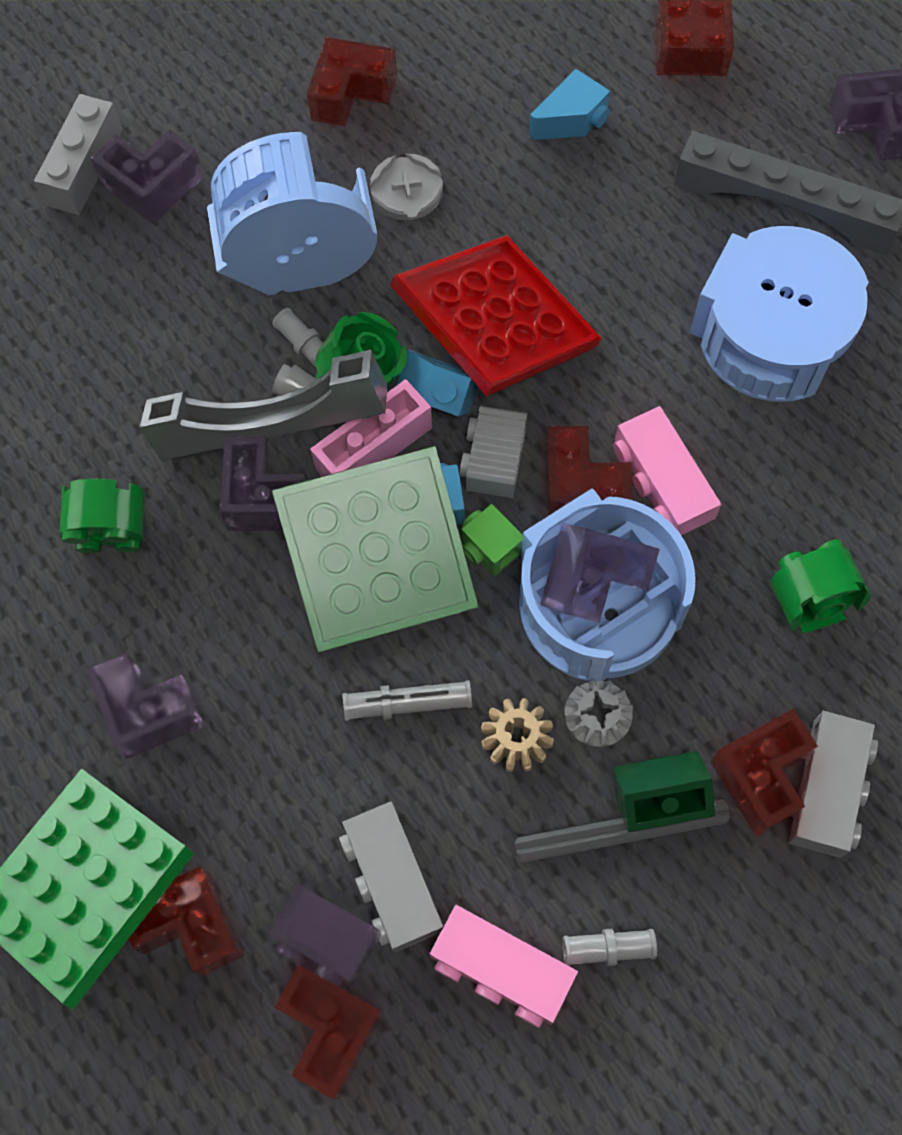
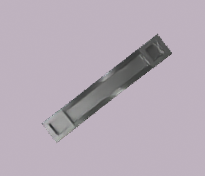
[674,130,902,256]
[140,350,388,461]

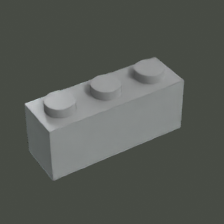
[34,94,122,215]
[788,710,878,858]
[339,801,443,953]

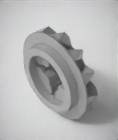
[565,679,633,747]

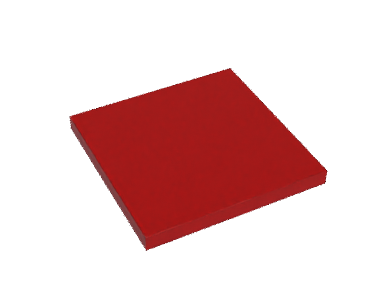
[390,235,602,396]

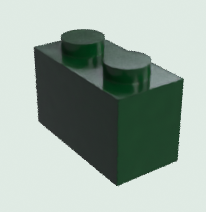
[612,751,715,833]

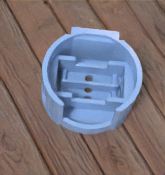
[207,132,377,296]
[690,226,869,402]
[519,488,695,681]

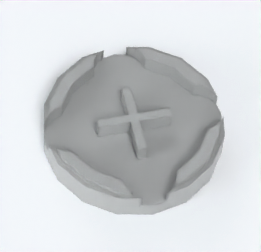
[371,154,443,220]

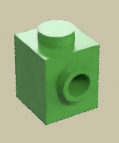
[461,504,523,577]

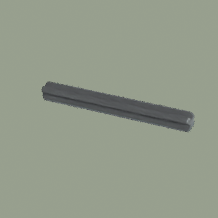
[515,799,730,863]

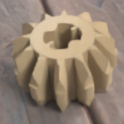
[481,698,554,772]

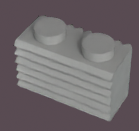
[460,406,527,498]

